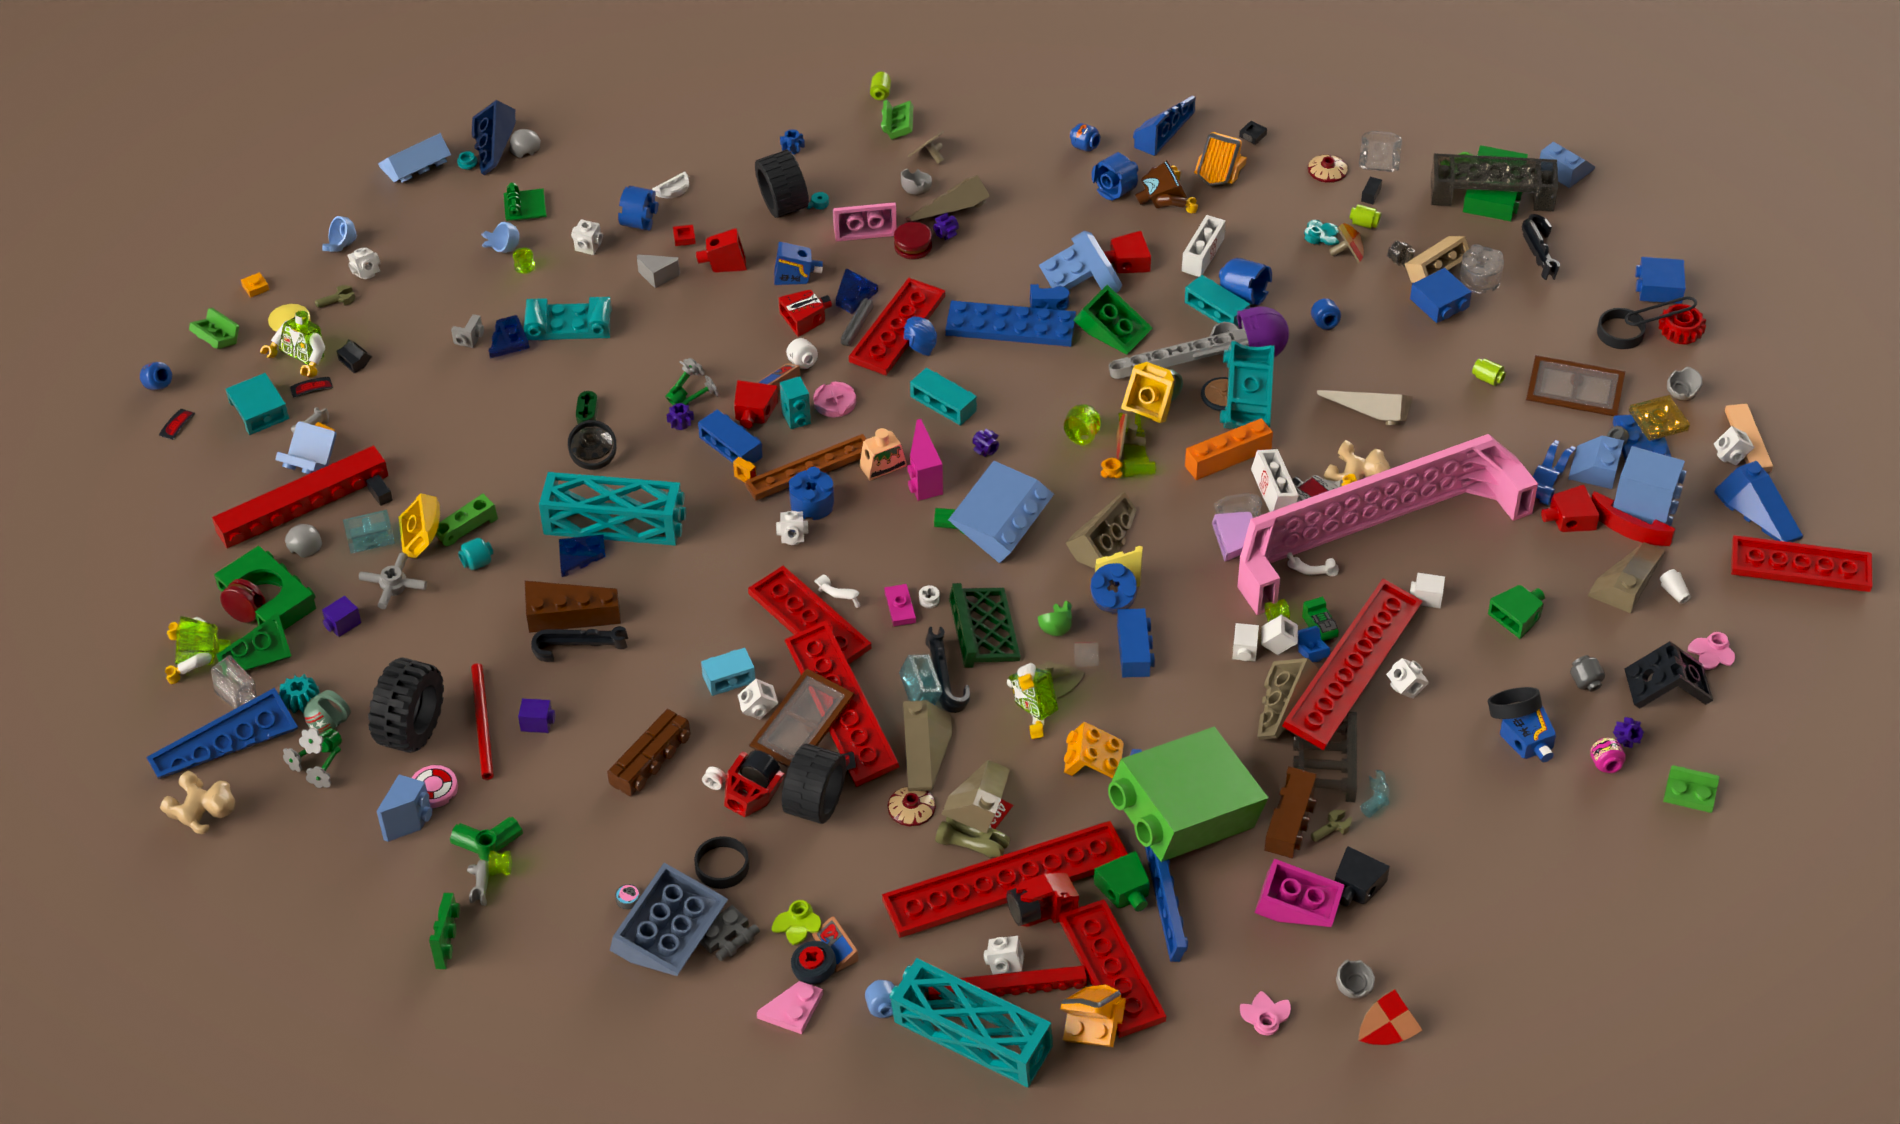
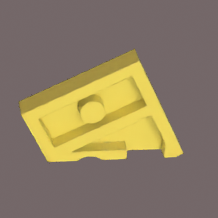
[1095,546,1143,587]

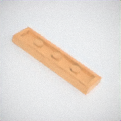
[1725,404,1773,472]

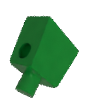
[1488,585,1545,639]
[1094,851,1150,912]

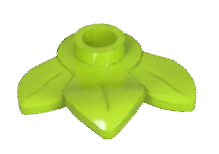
[772,900,821,945]

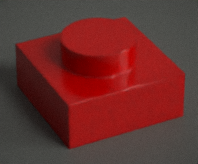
[673,224,696,246]

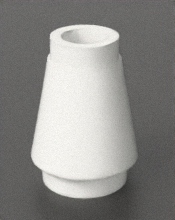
[1660,569,1691,604]

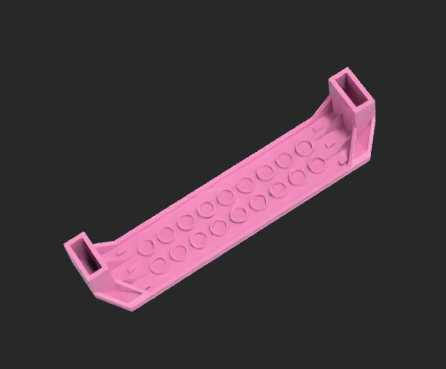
[1237,434,1538,615]

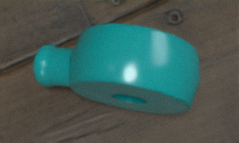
[807,192,830,210]

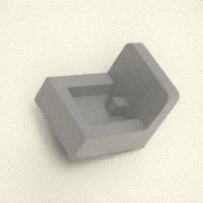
[451,314,484,348]

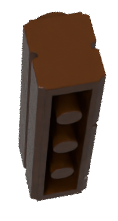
[607,709,691,796]

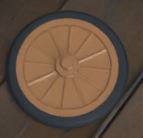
[1201,377,1228,411]

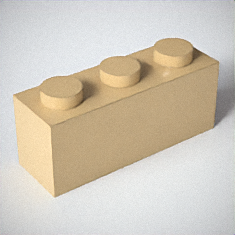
[1405,236,1471,283]

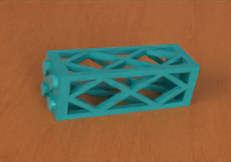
[539,472,686,546]
[890,958,1053,1088]

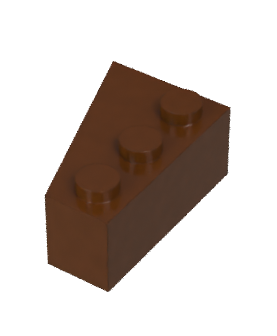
[1264,766,1317,859]

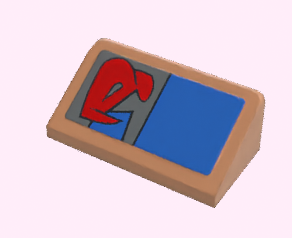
[757,363,800,391]
[812,916,858,972]

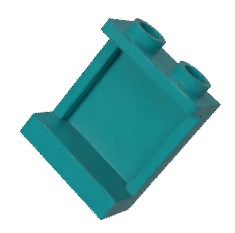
[226,373,289,435]

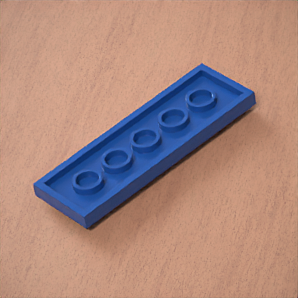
[945,300,1076,347]

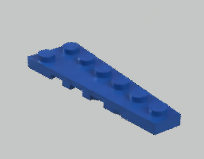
[146,688,298,779]

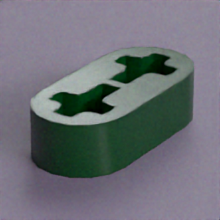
[576,391,598,424]

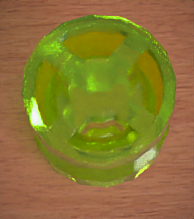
[513,248,535,274]
[1265,599,1290,622]
[489,851,512,876]

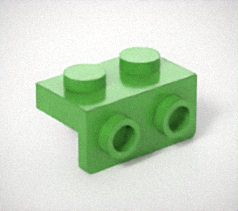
[881,100,914,140]
[189,308,239,349]

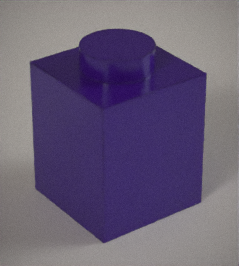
[322,595,361,637]
[518,698,555,733]

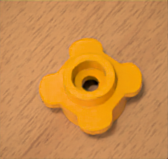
[1101,458,1123,478]

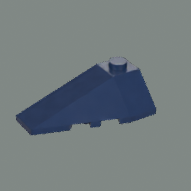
[472,100,516,175]

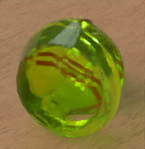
[1063,404,1101,446]

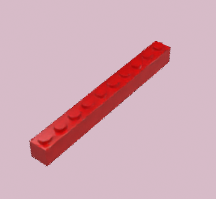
[928,965,1087,1000]

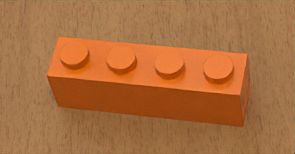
[1185,418,1273,480]

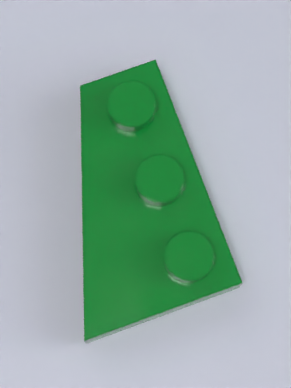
[216,612,292,678]
[429,893,460,969]

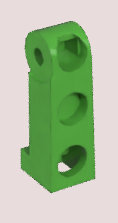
[435,493,498,546]

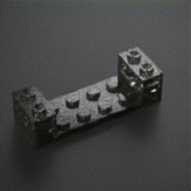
[1431,153,1558,212]

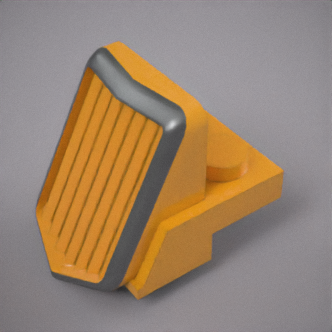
[1194,132,1247,186]
[1060,985,1126,1047]

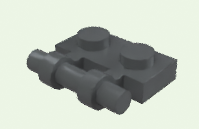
[700,905,760,961]

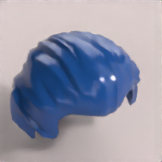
[904,317,937,356]

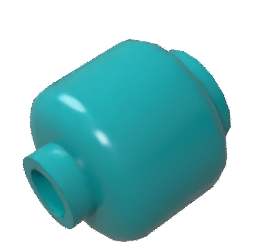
[458,538,494,570]

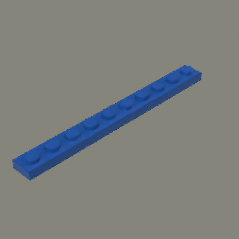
[1130,749,1188,962]

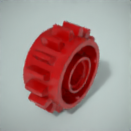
[1658,304,1706,344]

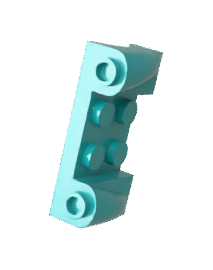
[524,297,612,340]
[1220,341,1274,429]

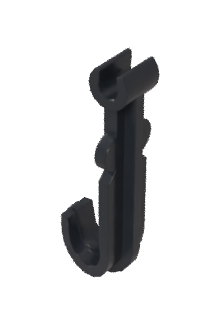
[1521,214,1560,280]
[531,626,628,662]
[925,627,970,713]

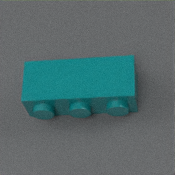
[1185,275,1250,327]
[910,367,977,426]

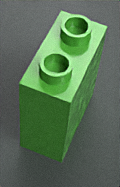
[1108,726,1268,862]

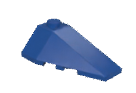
[1133,96,1196,156]
[1714,461,1803,542]

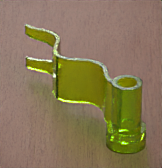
[1118,413,1156,478]

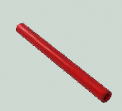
[471,663,494,780]

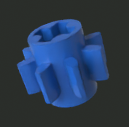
[780,129,805,154]

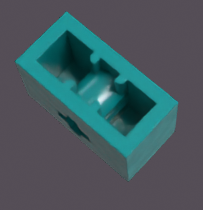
[780,376,811,430]

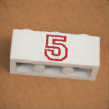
[1182,215,1226,277]
[1251,449,1299,512]

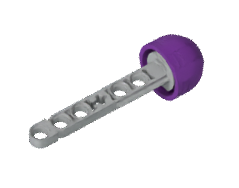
[1109,307,1289,379]

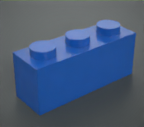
[698,409,763,464]
[1117,608,1155,678]

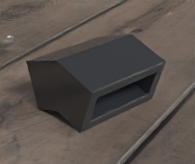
[336,339,372,373]

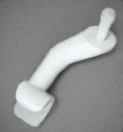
[1287,552,1339,576]
[814,574,860,608]

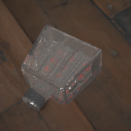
[211,655,257,709]

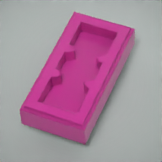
[884,584,916,627]

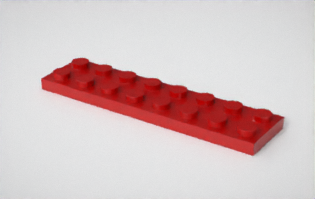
[784,620,900,787]

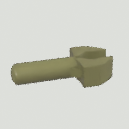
[315,285,355,308]
[1311,810,1352,842]

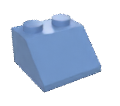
[1538,141,1595,188]
[1568,436,1624,489]
[377,775,432,841]

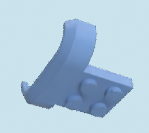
[1039,231,1122,293]

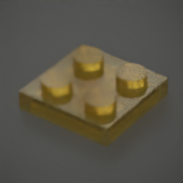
[1629,395,1690,441]

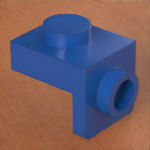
[1298,626,1331,662]

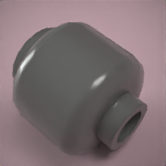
[1570,655,1605,692]

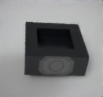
[1239,121,1267,145]

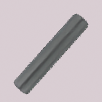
[840,298,873,346]

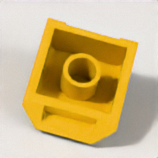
[1121,362,1174,423]
[398,493,440,558]

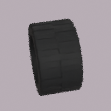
[755,149,809,218]
[781,743,846,824]

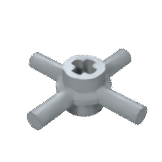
[359,553,427,609]

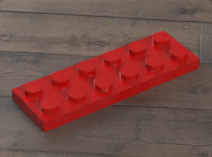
[849,277,945,376]
[1731,535,1872,592]
[748,565,872,664]
[1059,899,1167,1038]

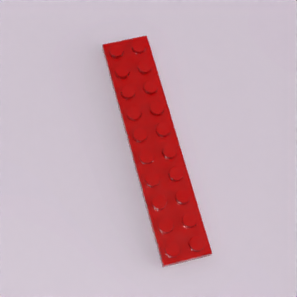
[1282,579,1423,750]
[882,821,1128,938]

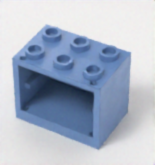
[1613,446,1687,526]

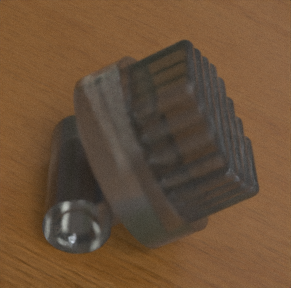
[1387,240,1415,267]

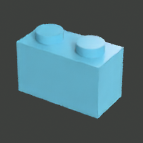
[701,648,756,696]

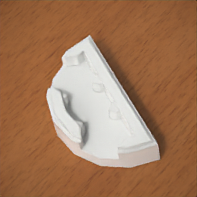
[652,172,689,199]

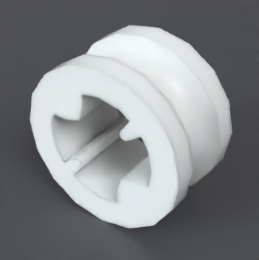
[919,585,940,608]
[702,767,726,790]

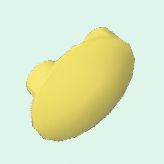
[268,304,311,338]

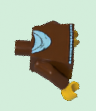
[1135,160,1198,213]

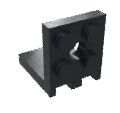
[1624,641,1713,709]

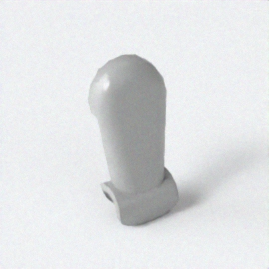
[291,407,329,433]
[467,859,489,906]

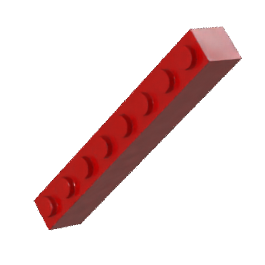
[212,445,389,549]

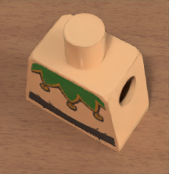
[860,428,907,481]

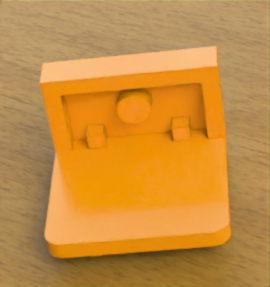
[1064,722,1124,778]

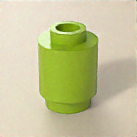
[870,72,891,100]
[1349,204,1381,229]
[1472,358,1506,386]

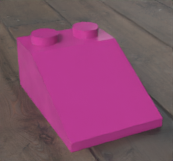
[908,419,943,501]
[1255,859,1344,927]

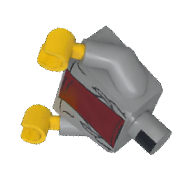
[1292,474,1357,503]

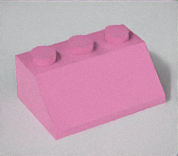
[833,203,897,242]

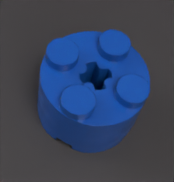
[1091,152,1139,200]
[618,186,659,230]
[789,467,834,520]
[1091,563,1137,614]

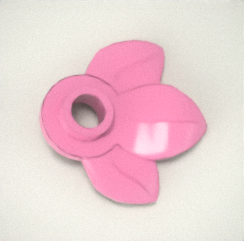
[1687,632,1735,670]
[1240,991,1291,1036]

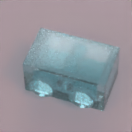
[343,510,395,554]
[899,655,943,705]

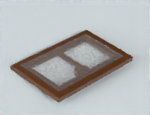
[1526,355,1626,416]
[749,669,855,768]

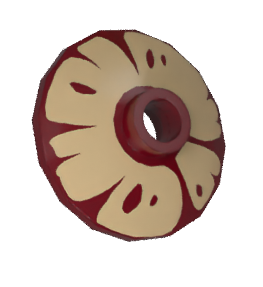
[1308,155,1348,183]
[887,787,936,827]

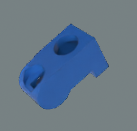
[1030,284,1069,310]

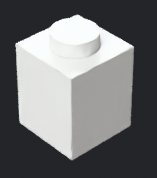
[1410,573,1445,608]
[1261,615,1298,655]
[1232,623,1259,661]

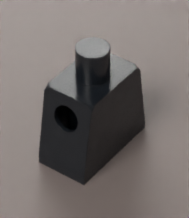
[1335,846,1390,907]

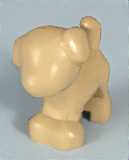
[1324,440,1390,481]
[160,771,235,834]

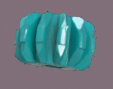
[279,674,320,714]

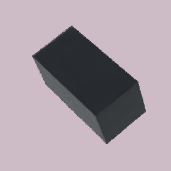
[1361,176,1382,205]
[366,474,393,506]

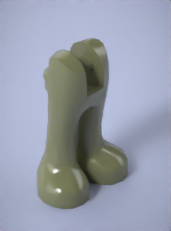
[935,817,1010,858]

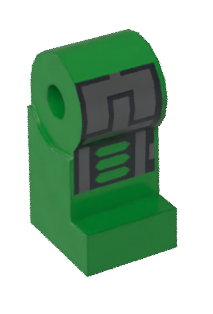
[1302,596,1339,642]

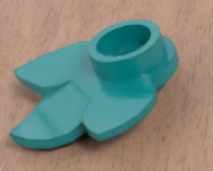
[1304,220,1340,245]

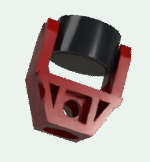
[724,750,785,817]
[1006,873,1079,927]

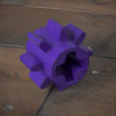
[933,213,959,240]
[666,403,694,430]
[972,428,999,457]
[1613,717,1644,748]

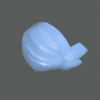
[322,216,356,252]
[482,222,520,253]

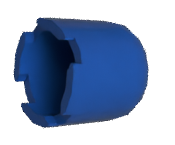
[1219,258,1272,305]

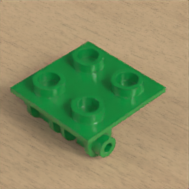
[503,183,547,221]

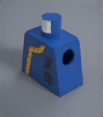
[774,242,823,285]
[1500,706,1556,762]

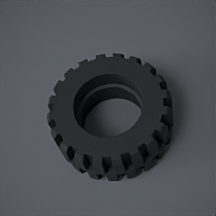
[368,657,444,753]

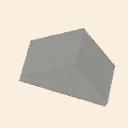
[637,254,680,288]

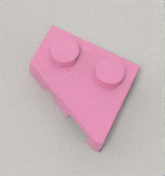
[757,981,823,1034]

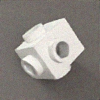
[571,219,603,255]
[348,247,381,279]
[1714,426,1755,465]
[776,511,808,545]
[1386,658,1429,699]
[738,679,778,720]
[984,936,1024,975]

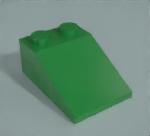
[1074,285,1153,355]

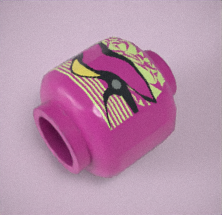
[1590,737,1626,773]

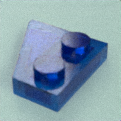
[835,269,878,314]
[488,315,530,359]
[559,534,606,577]

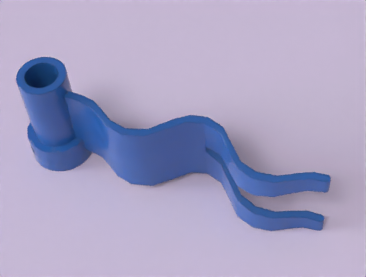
[1533,440,1576,505]

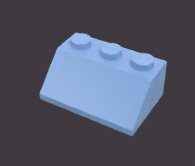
[378,133,451,183]

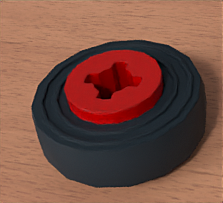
[791,941,836,984]

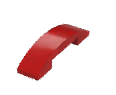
[1591,491,1676,546]

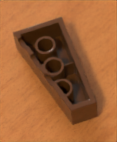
[525,581,621,633]

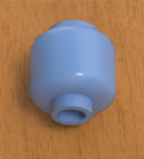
[865,980,895,1018]

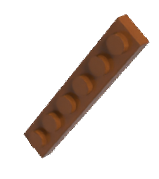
[745,434,866,501]

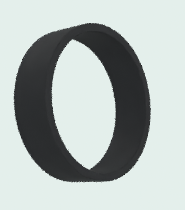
[1597,308,1646,349]
[568,420,617,470]
[1488,687,1542,719]
[694,836,749,889]

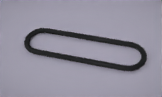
[1625,296,1697,326]

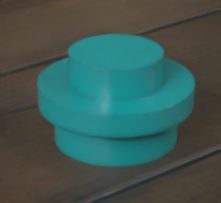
[457,151,478,170]

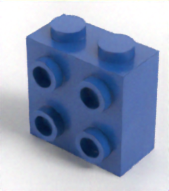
[1635,257,1686,304]
[1410,268,1472,323]

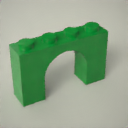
[1463,145,1530,222]
[214,545,317,630]

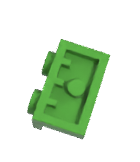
[1663,765,1720,813]

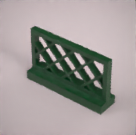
[949,583,1021,668]

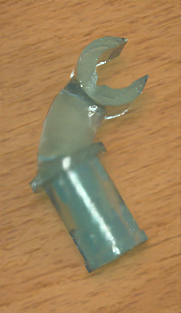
[1360,770,1390,818]

